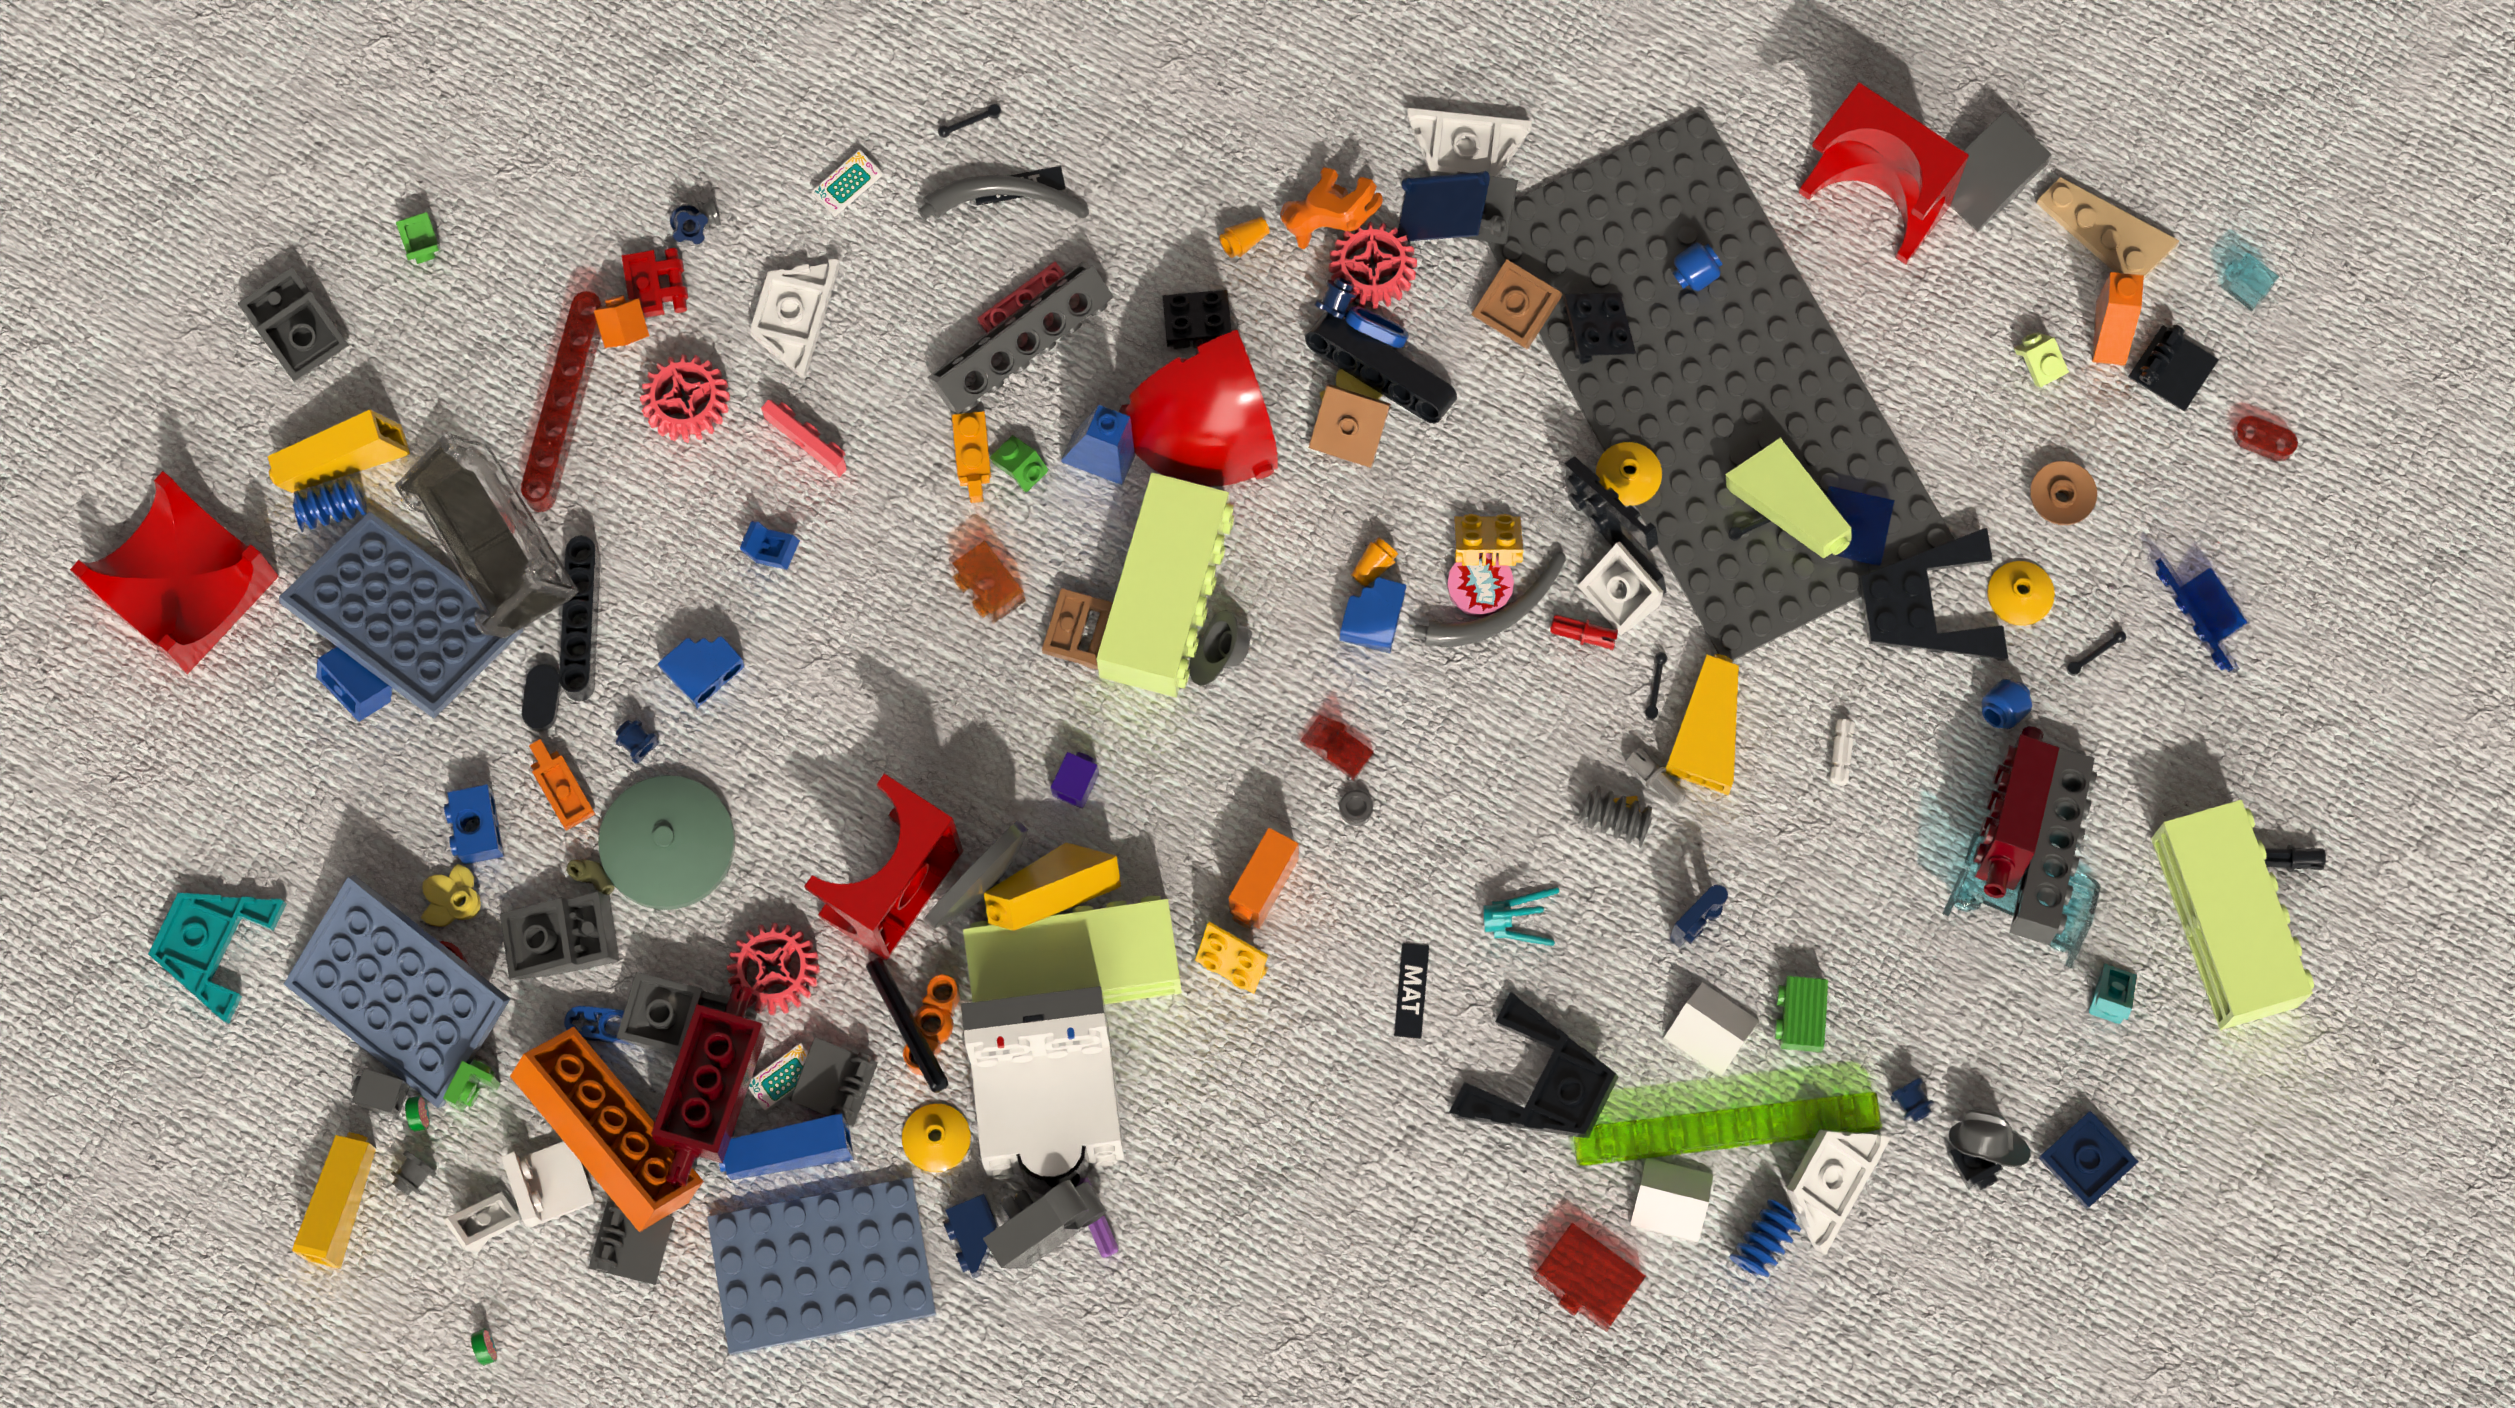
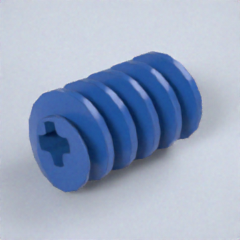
[293,477,367,532]
[1729,1199,1801,1278]

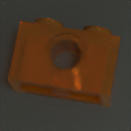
[952,540,1026,624]

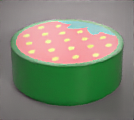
[405,1096,430,1132]
[471,1328,497,1366]

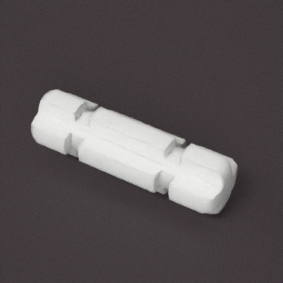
[1830,719,1855,785]

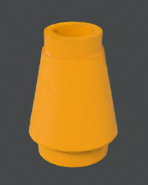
[1219,217,1270,258]
[1351,537,1398,587]

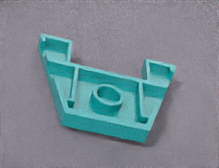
[148,893,287,1024]

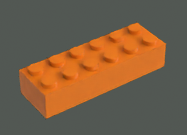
[510,1027,704,1232]

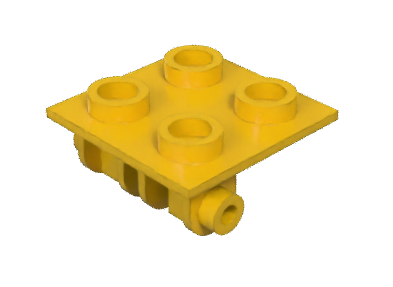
[1454,514,1523,566]
[1195,921,1269,994]

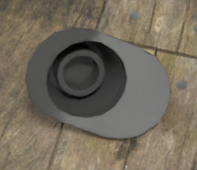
[1189,610,1252,686]
[1948,1108,2031,1167]

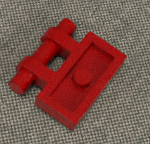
[621,248,689,318]

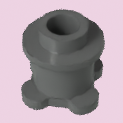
[391,1150,437,1196]

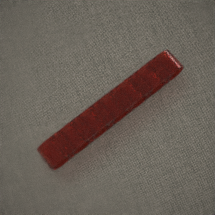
[521,291,603,512]

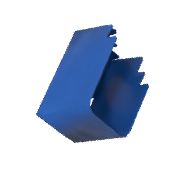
[1339,577,1407,654]
[658,637,745,708]

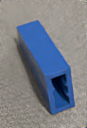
[1061,405,1135,485]
[719,1114,854,1180]

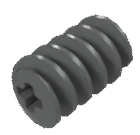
[1577,786,1653,848]

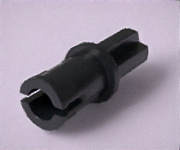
[2264,845,2326,872]

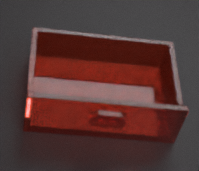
[1533,1223,1646,1332]

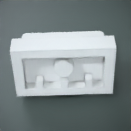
[501,1141,595,1228]

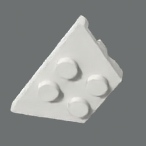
[1407,108,1532,177]
[749,259,840,379]
[1786,1130,1890,1254]

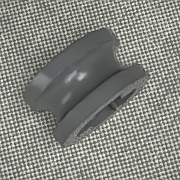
[697,197,721,229]

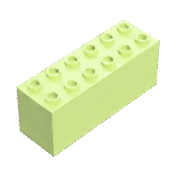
[1096,472,1235,698]
[2151,799,2314,1030]
[963,896,1182,1005]

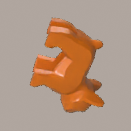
[1280,167,1383,249]

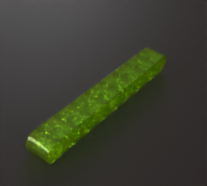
[1573,1092,1882,1166]

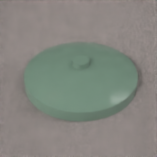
[598,775,735,910]

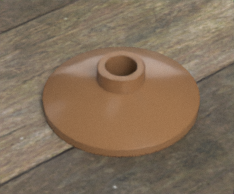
[2030,461,2097,525]

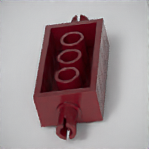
[1973,726,2060,898]
[651,984,767,1187]

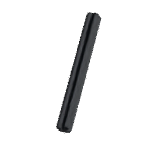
[866,958,949,1093]

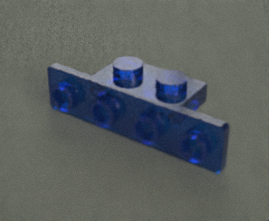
[2155,557,2250,673]

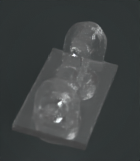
[1532,503,1602,560]

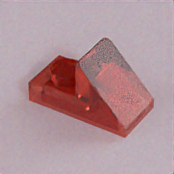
[1300,715,1374,781]

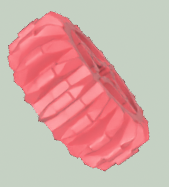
[1329,221,1417,310]
[640,354,730,443]
[727,923,820,1015]

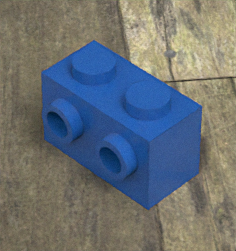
[316,647,392,722]

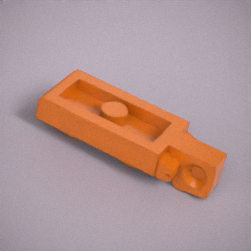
[529,739,595,831]

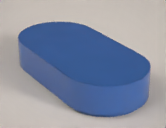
[1345,306,1409,348]

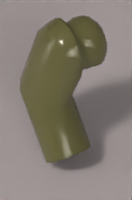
[566,859,615,895]

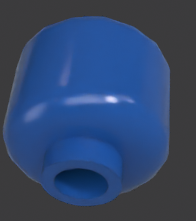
[1672,242,1723,291]
[1981,679,2032,729]

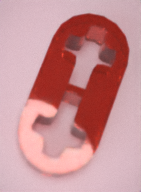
[2233,416,2298,462]

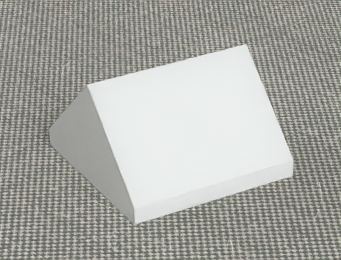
[1578,542,1663,635]
[1664,982,1759,1077]
[1630,1158,1713,1243]

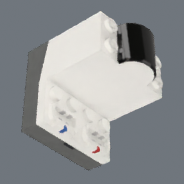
[961,986,1124,1195]

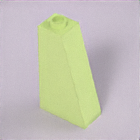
[1725,438,1851,558]

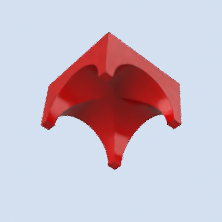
[1799,82,1969,265]
[70,471,279,674]
[804,773,963,961]

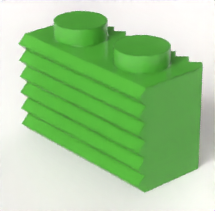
[1775,976,1828,1053]

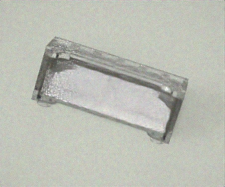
[395,432,579,638]

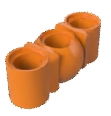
[903,974,960,1075]

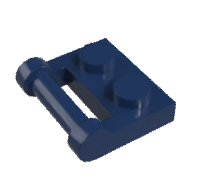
[1670,884,1728,948]

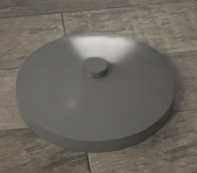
[923,820,1028,930]

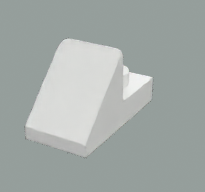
[445,1192,521,1252]

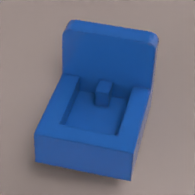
[740,521,800,570]

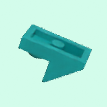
[2089,963,2137,1024]

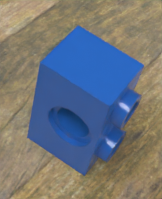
[444,784,504,865]

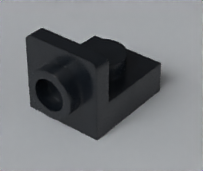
[1948,1149,2003,1191]

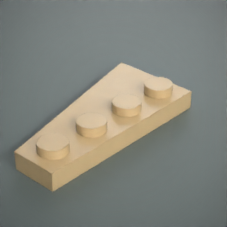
[2036,177,2179,278]

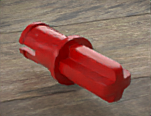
[1550,614,1618,651]

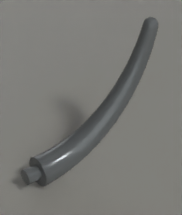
[917,175,1089,220]
[1414,551,1566,647]

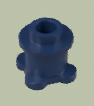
[670,204,708,244]
[1314,277,1357,319]
[615,720,659,764]
[1890,1077,1934,1123]

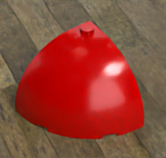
[1119,330,1278,487]

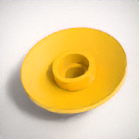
[1596,442,1662,506]
[1987,561,2055,626]
[902,1104,971,1172]

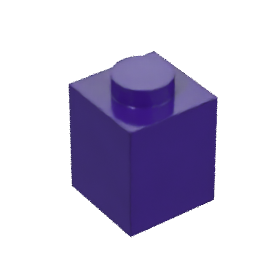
[1050,752,1100,809]

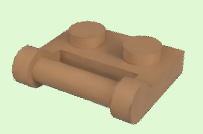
[1042,588,1113,670]

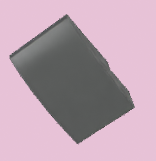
[1950,111,2052,232]
[238,267,349,383]
[500,891,620,980]
[617,972,729,1058]

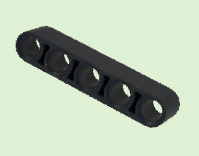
[1305,312,1457,424]
[559,535,601,702]

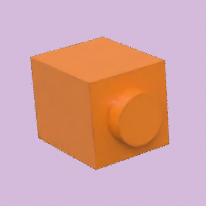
[594,295,649,348]

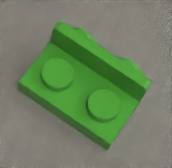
[443,1060,500,1112]

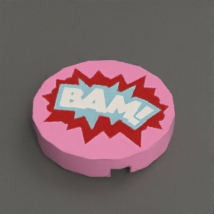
[1447,553,1514,618]

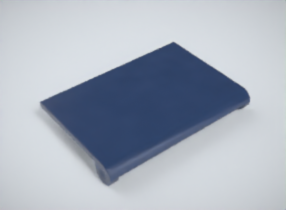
[1397,171,1490,241]

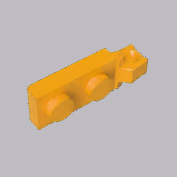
[952,411,992,503]

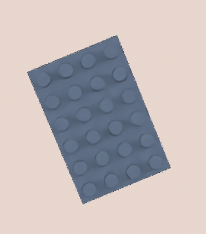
[279,511,523,719]
[284,875,510,1108]
[707,1177,937,1355]

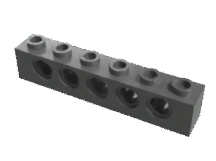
[927,262,1114,414]
[2009,747,2097,945]

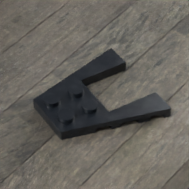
[1564,456,1667,595]
[1859,528,2008,661]
[1449,992,1619,1138]

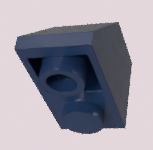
[942,1194,998,1279]

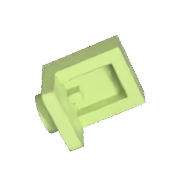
[2014,332,2069,387]

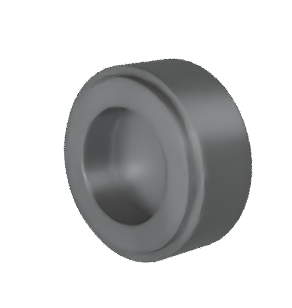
[1339,790,1373,826]

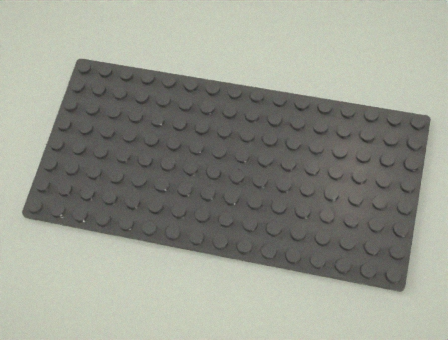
[1487,111,1955,661]

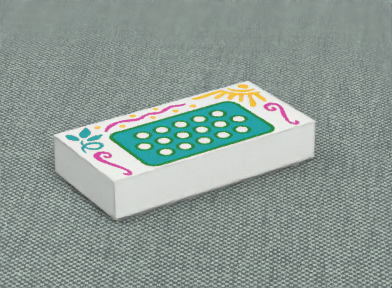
[812,150,882,217]
[748,1043,808,1113]

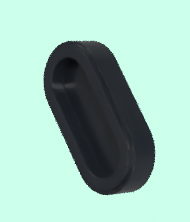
[522,664,561,732]

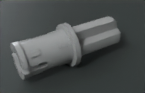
[1626,747,1686,806]

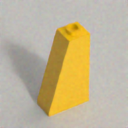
[267,409,410,493]
[1666,654,1739,795]
[984,842,1121,931]
[292,1132,376,1269]

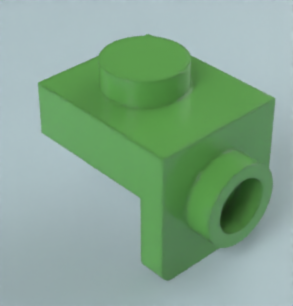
[396,211,441,264]
[989,435,1048,492]

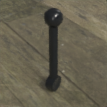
[938,104,1001,138]
[1728,517,1771,541]
[2067,630,2127,676]
[1645,652,1668,720]

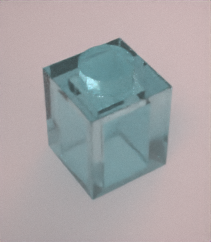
[2221,253,2279,311]

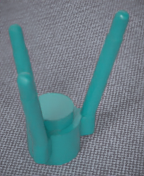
[1483,887,1560,946]

